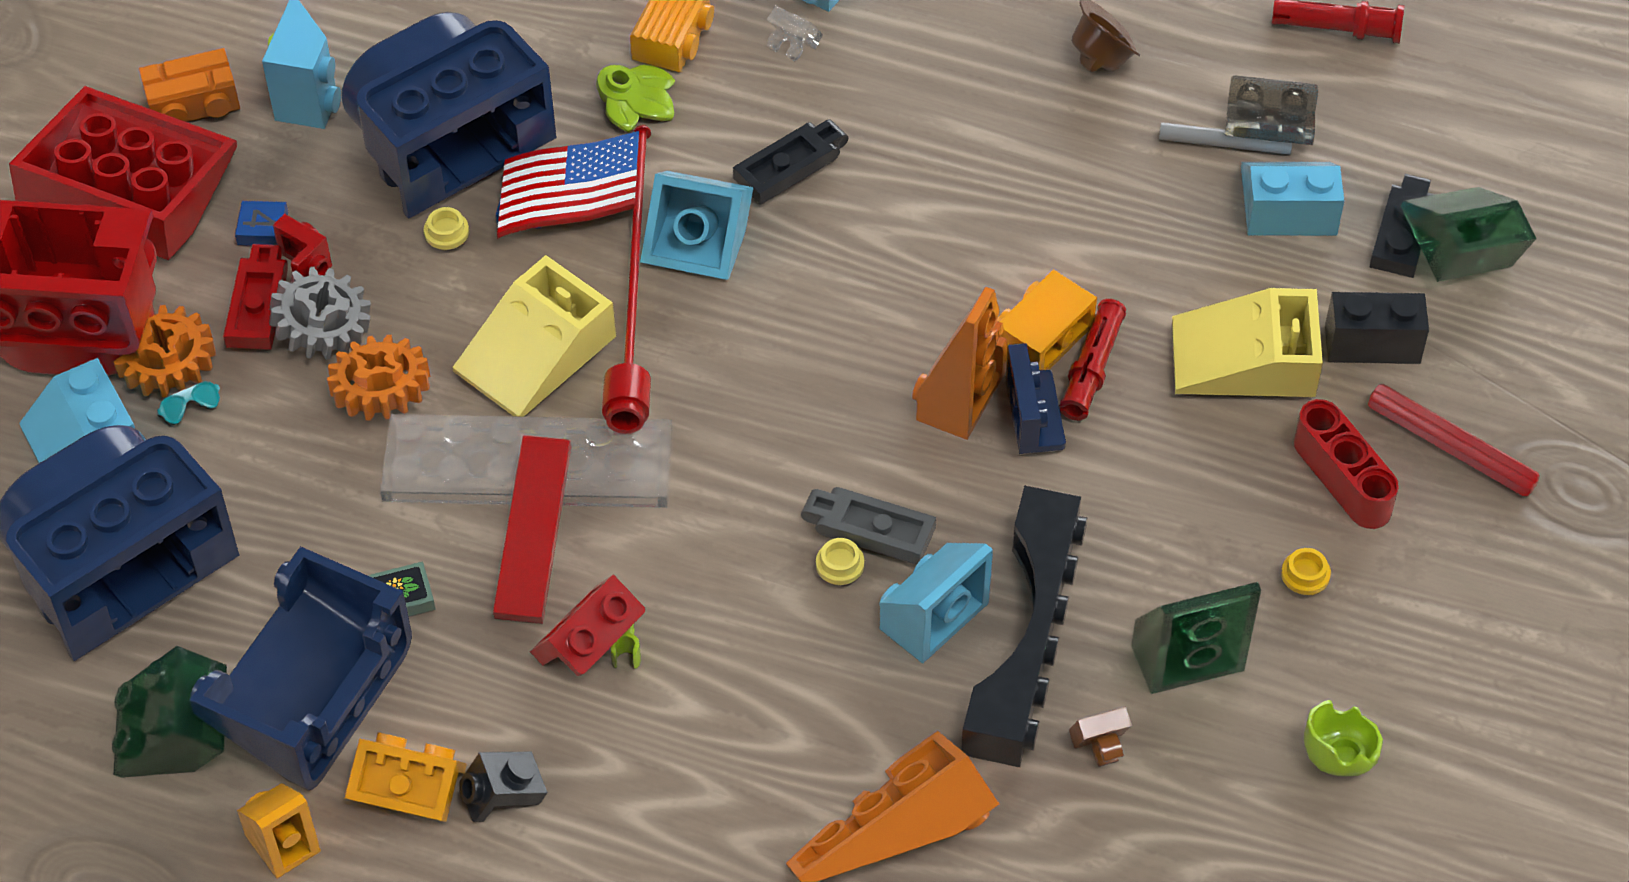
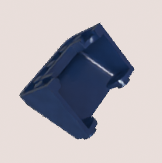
[190,546,412,790]

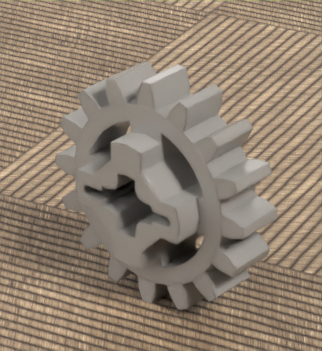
[269,267,371,360]

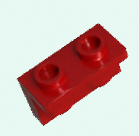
[530,574,645,676]

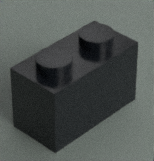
[1325,292,1429,364]

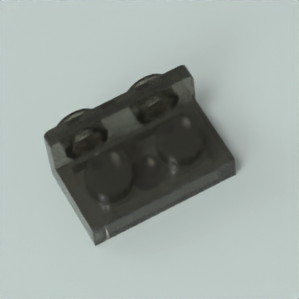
[1225,75,1318,145]

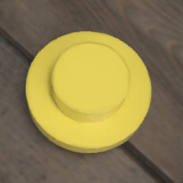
[424,207,469,250]
[816,538,864,585]

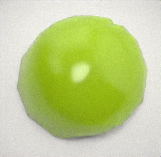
[1304,700,1383,777]

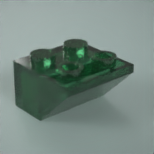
[1400,187,1537,282]
[112,646,227,778]

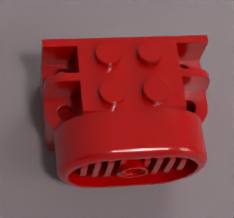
[0,200,157,376]

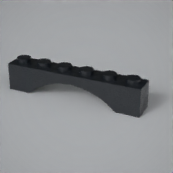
[961,485,1088,767]

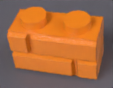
[139,48,241,122]

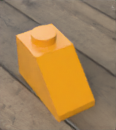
[237,783,321,879]

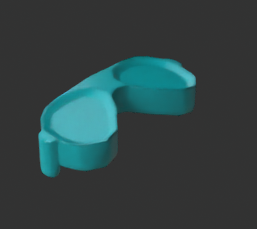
[157,381,220,425]

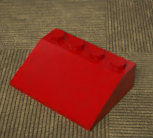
[9,86,237,260]

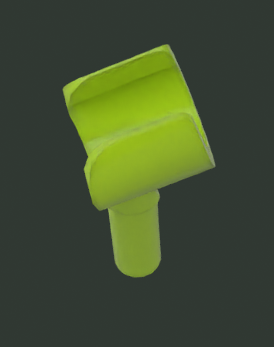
[610,624,641,669]

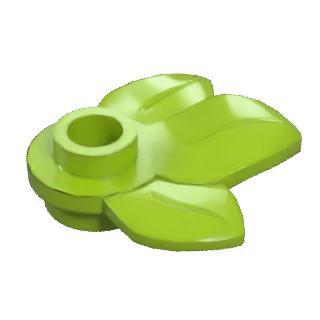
[596,65,675,133]

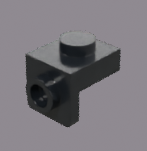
[459,751,548,822]

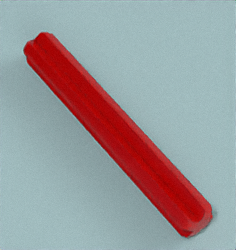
[1368,384,1540,497]

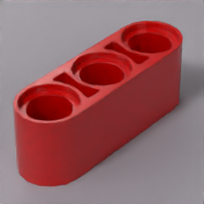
[1294,399,1399,529]

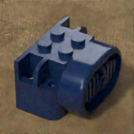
[342,12,557,219]
[0,425,240,661]

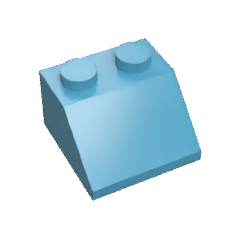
[262,0,341,129]
[1241,162,1344,236]
[640,171,753,280]
[19,358,135,463]
[879,543,993,663]

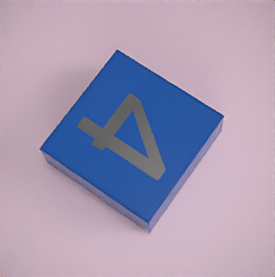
[235,201,288,246]

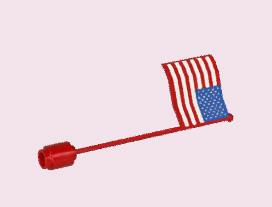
[497,124,651,434]

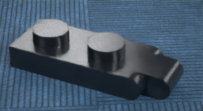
[733,119,849,205]
[1369,173,1436,278]

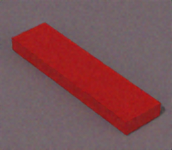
[493,435,572,624]

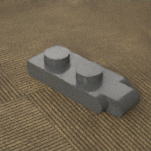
[801,487,936,565]

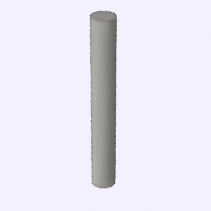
[1159,122,1293,155]

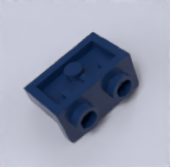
[1005,343,1066,454]

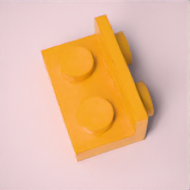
[344,732,467,822]

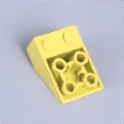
[452,255,616,421]
[1172,288,1323,397]

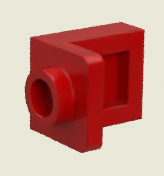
[273,213,332,277]

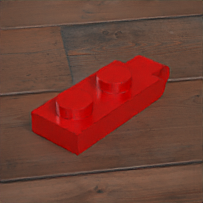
[223,244,288,350]

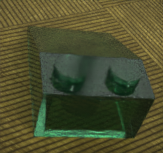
[1131,582,1261,694]

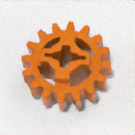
[114,305,216,398]
[327,335,431,421]

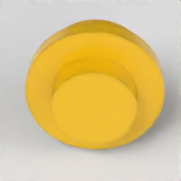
[1281,548,1331,595]

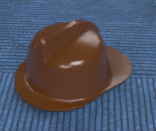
[1071,0,1140,73]

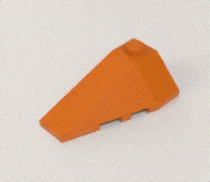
[912,287,1008,440]
[786,731,999,882]

